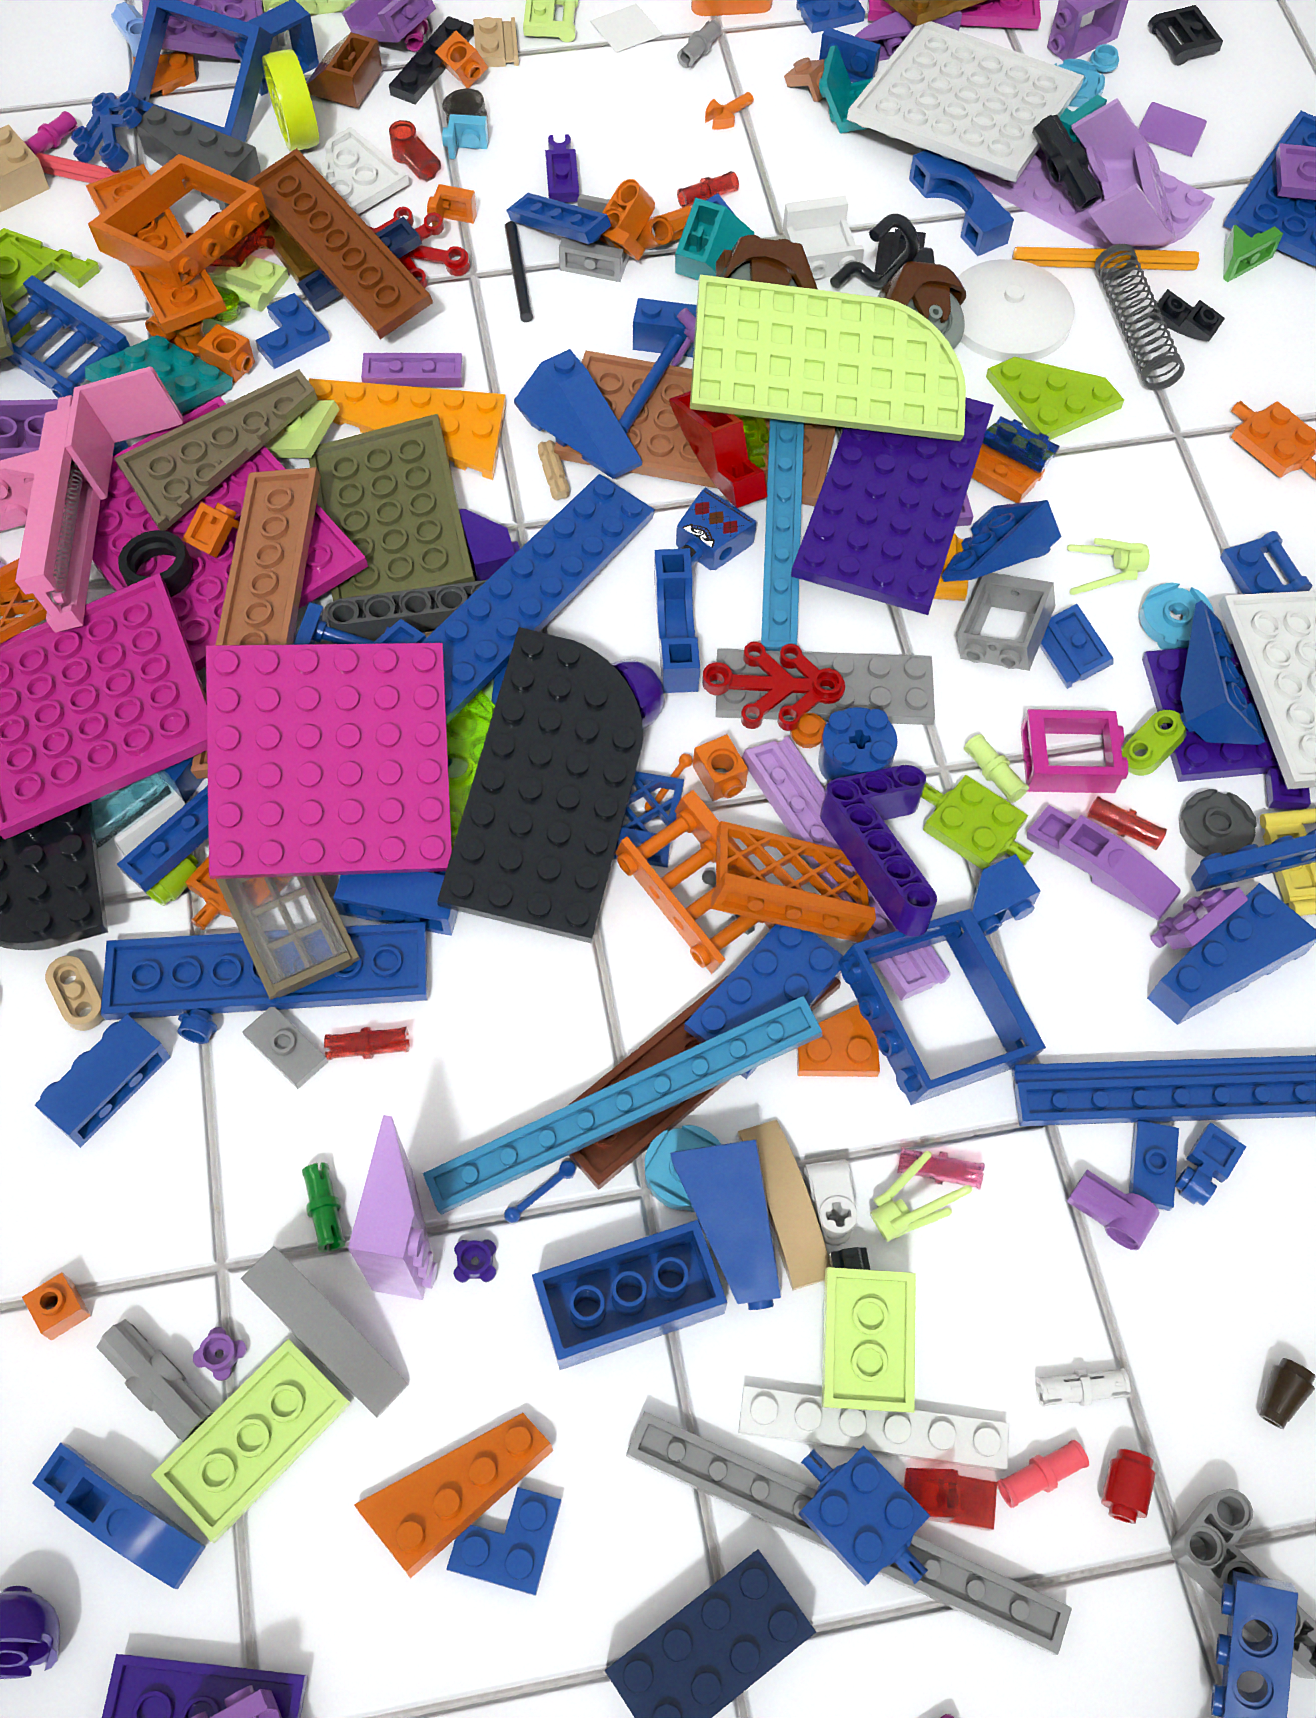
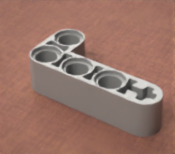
[1171,1488,1316,1679]

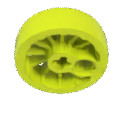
[262,49,319,151]

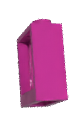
[1020,709,1128,793]

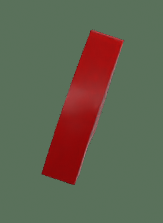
[669,391,768,508]

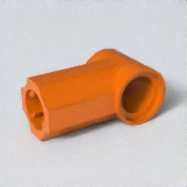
[636,205,691,250]

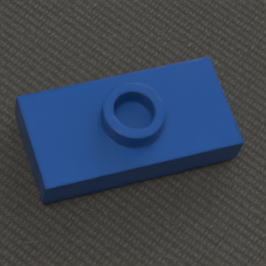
[1129,1120,1179,1211]

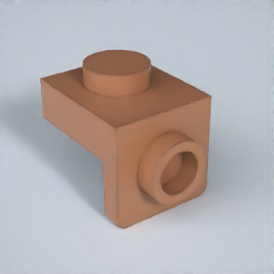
[784,57,825,102]

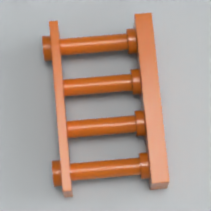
[615,790,776,974]

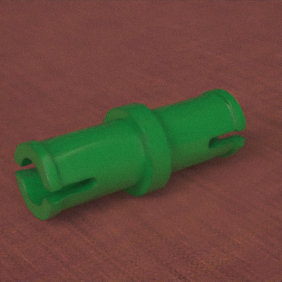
[302,1162,346,1252]

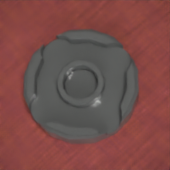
[1179,789,1257,857]

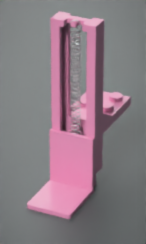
[0,367,183,633]

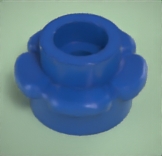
[177,1009,218,1044]

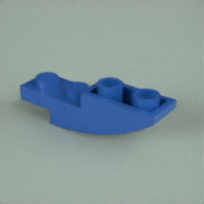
[32,1442,206,1590]

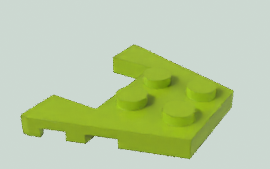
[0,228,100,344]

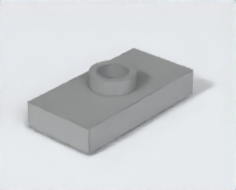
[242,1007,328,1089]

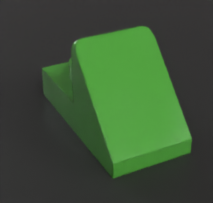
[1223,225,1283,283]

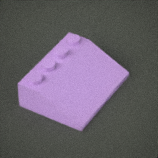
[348,1115,437,1300]

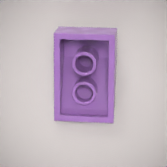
[0,399,58,460]

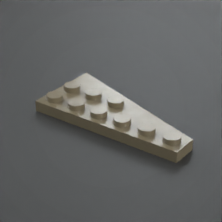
[114,369,317,531]

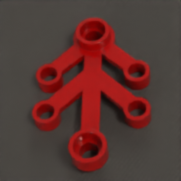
[368,206,471,288]
[702,642,845,731]

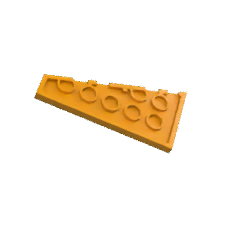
[308,378,506,480]

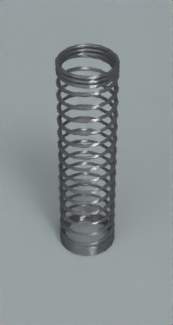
[1095,244,1185,390]

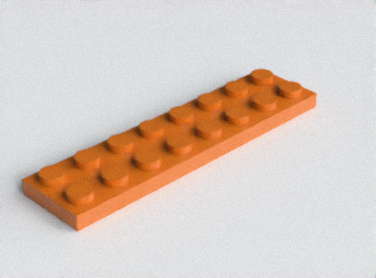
[85,164,227,335]

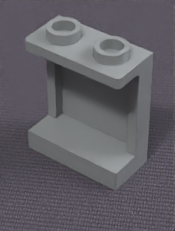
[559,194,630,282]

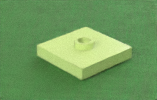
[264,400,340,458]

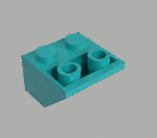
[675,197,755,280]

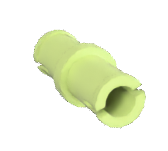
[964,734,1029,803]

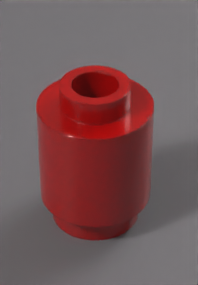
[1101,1449,1156,1524]

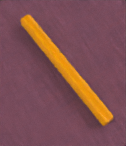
[1012,246,1200,271]

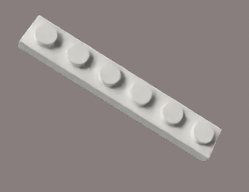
[738,1386,1009,1472]

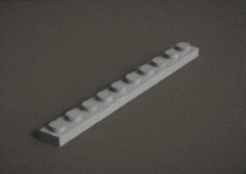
[626,1411,1072,1655]

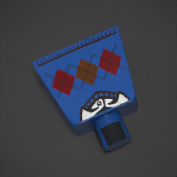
[676,487,757,570]

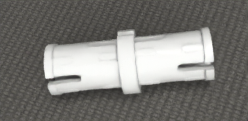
[1035,1368,1131,1407]

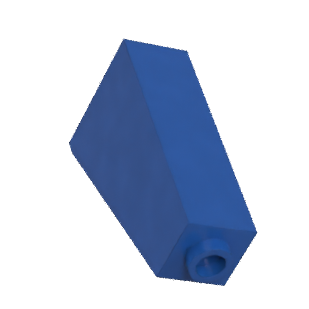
[670,1139,782,1310]

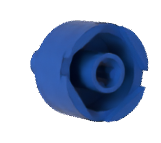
[818,707,898,781]

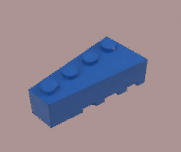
[1147,883,1316,1025]

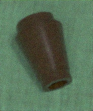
[1259,1358,1316,1430]

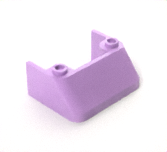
[1071,98,1176,246]

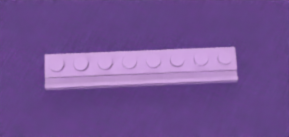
[741,736,951,1001]

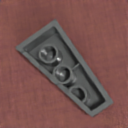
[136,105,261,210]

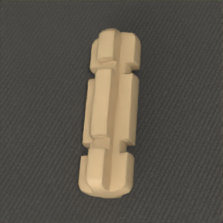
[537,440,570,500]

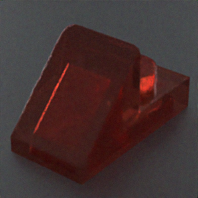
[903,1468,997,1532]

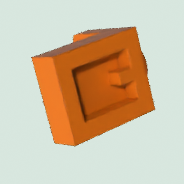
[182,502,239,558]

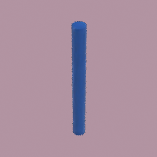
[619,333,684,434]

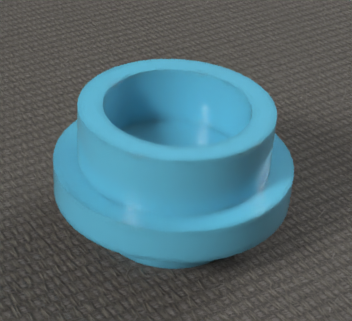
[1089,44,1119,73]

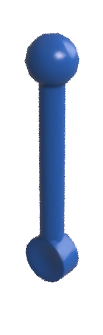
[504,1161,576,1223]

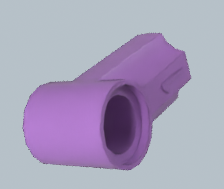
[1066,1169,1160,1251]

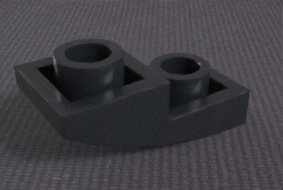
[1150,289,1225,342]

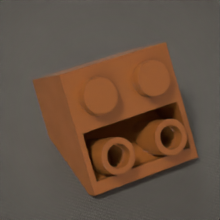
[306,32,382,108]

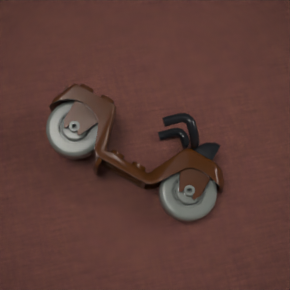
[716,213,966,350]

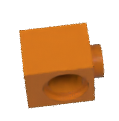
[435,30,488,89]
[197,324,255,384]
[693,734,748,801]

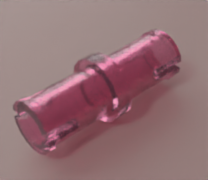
[897,1147,985,1190]

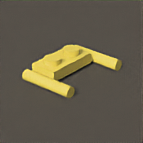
[1260,808,1316,916]

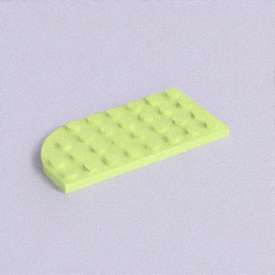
[690,275,966,441]

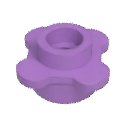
[193,1327,247,1381]

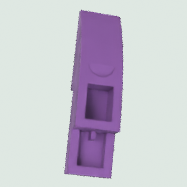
[855,11,962,61]
[1027,805,1181,921]

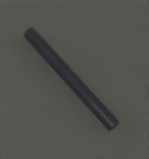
[504,221,533,322]

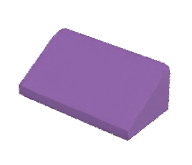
[1139,102,1207,157]

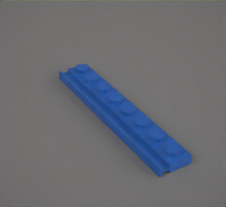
[1012,1055,1316,1126]

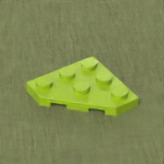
[986,357,1125,444]

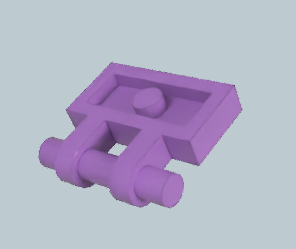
[1151,887,1248,950]

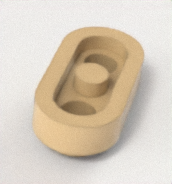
[45,956,103,1031]

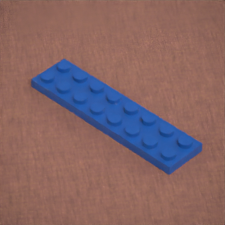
[101,922,428,1020]

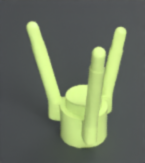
[1067,538,1150,595]
[869,1151,972,1242]

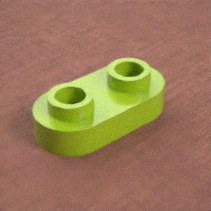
[1122,710,1186,776]

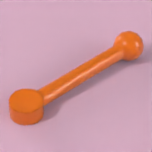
[645,753,693,813]

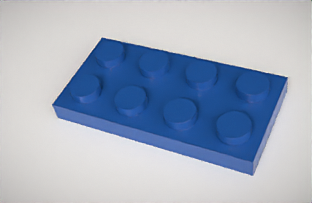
[684,924,843,1080]

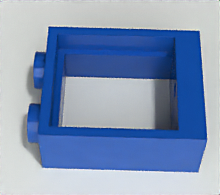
[234,0,319,96]

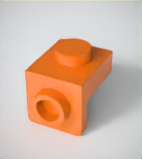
[427,184,477,226]

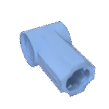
[111,2,143,57]

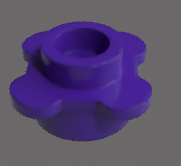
[453,1239,497,1283]

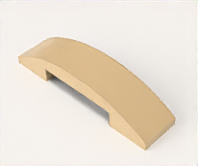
[737,1119,831,1291]

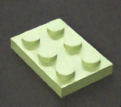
[821,1267,916,1413]

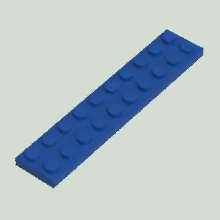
[421,474,655,725]

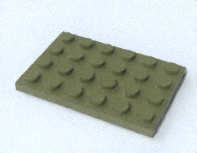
[308,414,476,601]

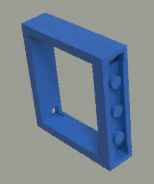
[128,0,273,142]
[838,909,1046,1106]

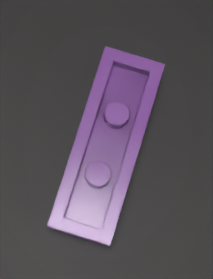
[361,353,463,387]

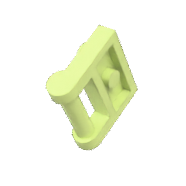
[523,0,579,42]
[208,248,289,312]

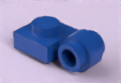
[1175,1122,1247,1206]

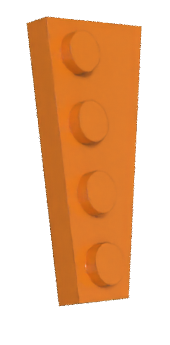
[354,1412,554,1579]

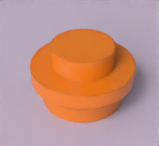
[790,713,826,748]

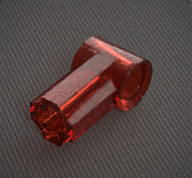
[389,120,441,182]

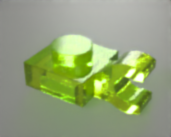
[734,414,769,468]

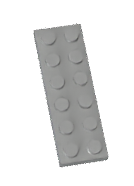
[715,649,935,725]

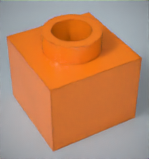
[22,1272,91,1341]

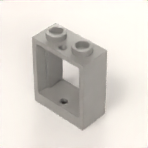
[957,573,1056,671]

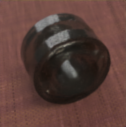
[442,88,489,126]

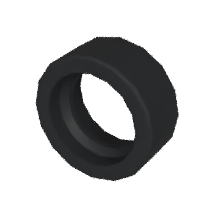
[118,530,193,597]

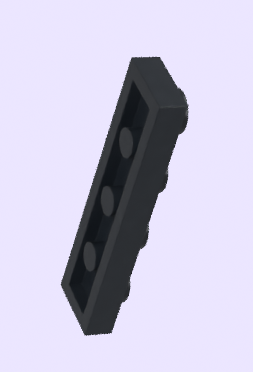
[389,16,474,105]

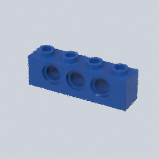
[1211,1571,1298,1718]

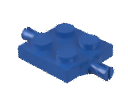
[798,1445,930,1586]

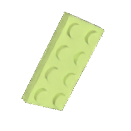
[151,1339,351,1543]

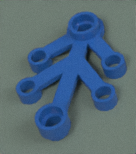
[71,90,142,172]

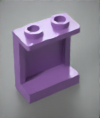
[342,0,436,43]

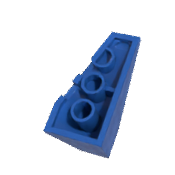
[514,349,642,479]

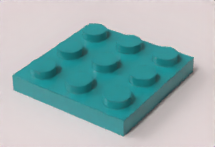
[85,335,233,414]

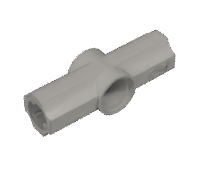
[96,1319,213,1442]

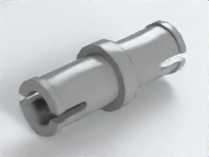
[677,20,722,67]

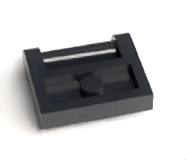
[1148,5,1223,66]

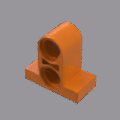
[598,179,655,261]

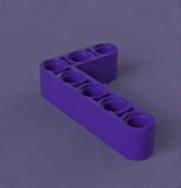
[820,765,937,937]

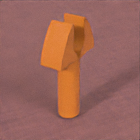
[705,92,754,130]

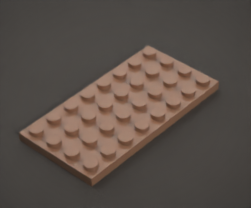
[554,350,837,506]

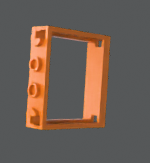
[88,154,269,289]

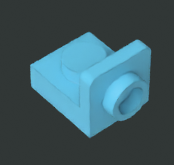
[442,114,489,159]

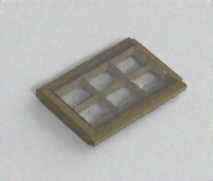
[216,875,360,1000]

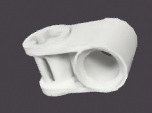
[803,1159,858,1246]

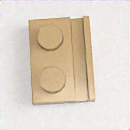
[473,17,519,67]

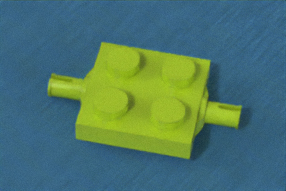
[921,775,1034,870]

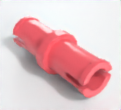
[997,1440,1089,1508]

